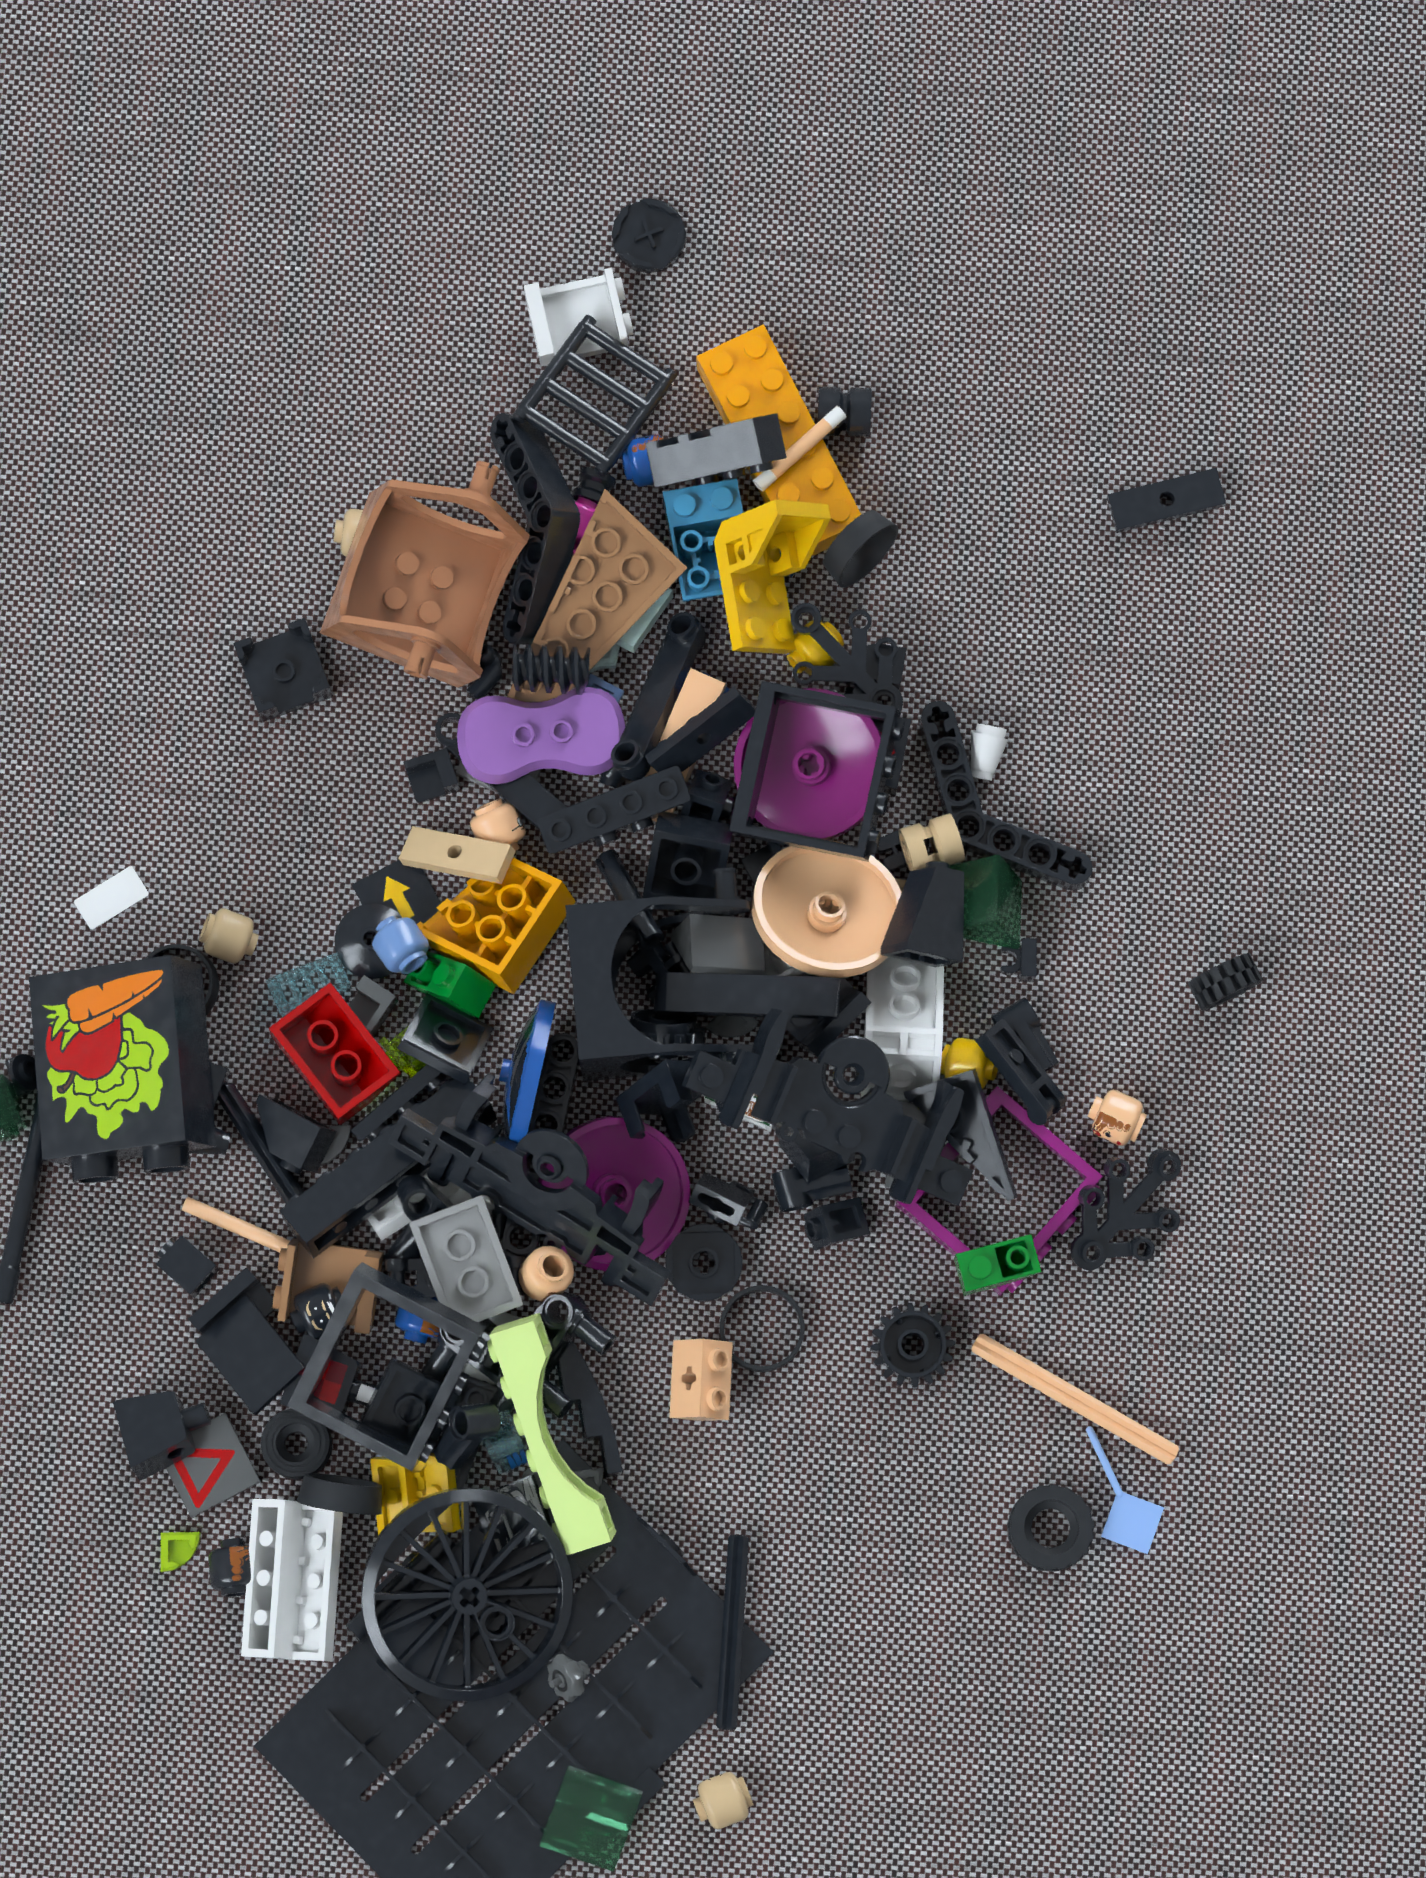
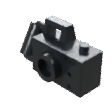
[689,1171,768,1230]

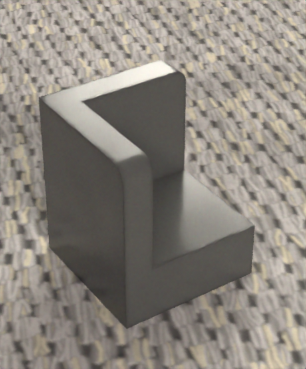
[349,975,398,1038]

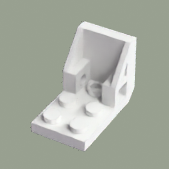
[861,957,944,1102]

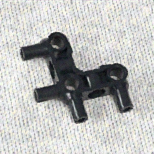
[422,1293,616,1428]

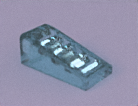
[265,953,352,1018]

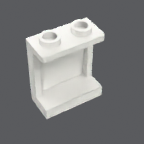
[524,268,634,367]

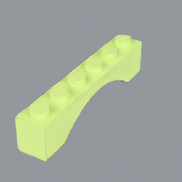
[487,1313,616,1555]

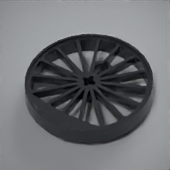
[361,1488,573,1701]

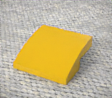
[370,1453,461,1535]

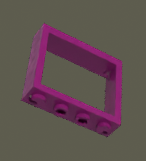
[895,1086,1103,1296]

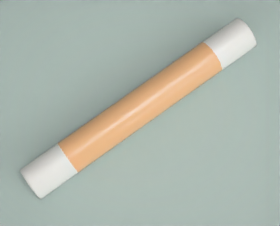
[753,406,846,492]

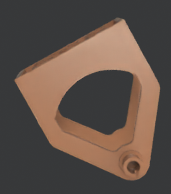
[320,461,530,688]

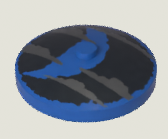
[499,999,556,1143]

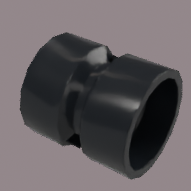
[818,387,872,437]

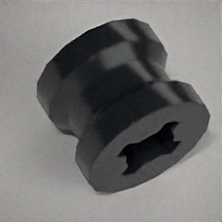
[572,467,616,504]

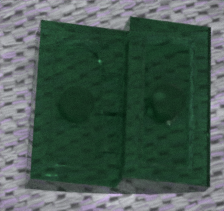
[539,1765,642,1872]

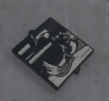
[473,1474,552,1557]

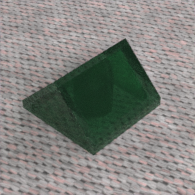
[949,855,1022,950]

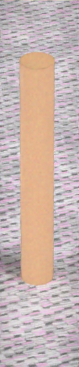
[182,1197,290,1253]

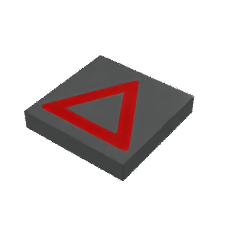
[166,1413,261,1518]

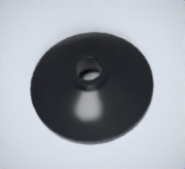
[335,903,402,979]

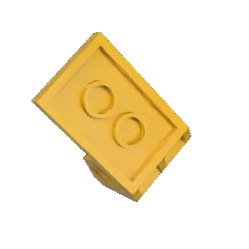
[714,499,831,654]

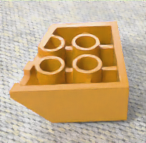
[417,857,576,994]

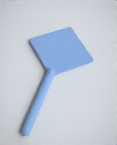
[1086,1426,1164,1554]

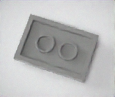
[409,1195,523,1322]

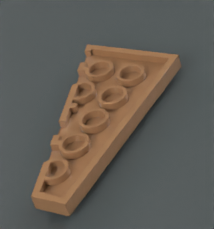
[507,489,687,702]

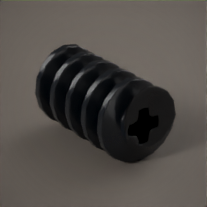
[512,643,590,695]

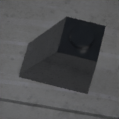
[881,861,964,967]

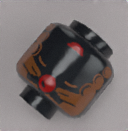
[208,1538,251,1597]

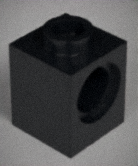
[156,1235,220,1298]

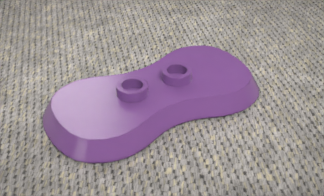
[457,687,625,784]

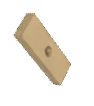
[398,826,516,884]

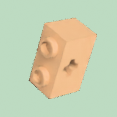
[669,1339,733,1421]

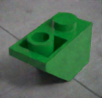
[404,951,496,1018]
[954,1234,1042,1296]

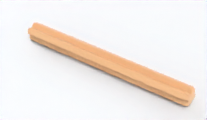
[971,1334,1179,1464]

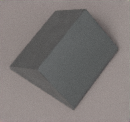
[671,914,765,975]

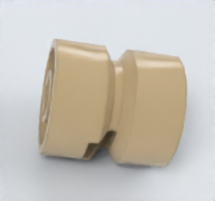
[898,813,965,871]

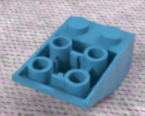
[663,479,743,602]

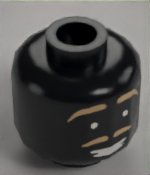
[289,1283,341,1340]

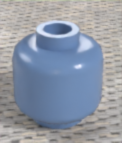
[372,916,429,975]

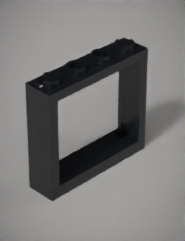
[729,681,905,862]
[287,1262,486,1471]

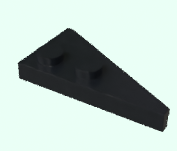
[903,1068,1018,1201]

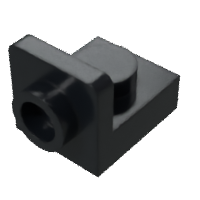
[804,1197,871,1251]

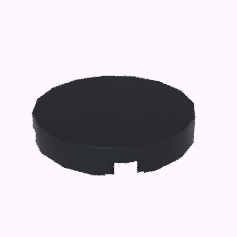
[612,198,686,273]

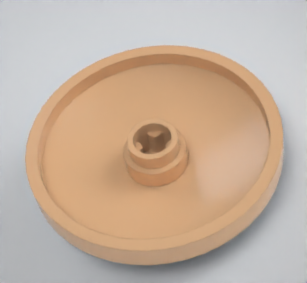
[751,840,902,978]

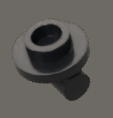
[5,1054,37,1098]

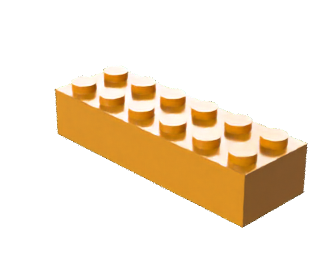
[696,324,861,557]

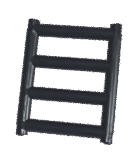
[512,315,678,477]

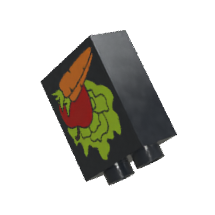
[29,955,216,1183]

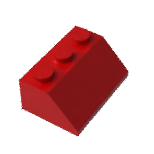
[269,982,400,1125]

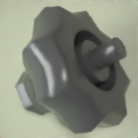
[547,1654,590,1702]

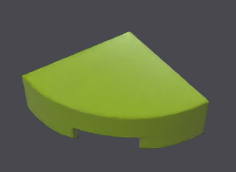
[160,1532,201,1572]

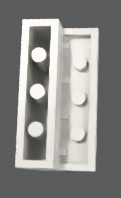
[241,1499,343,1662]

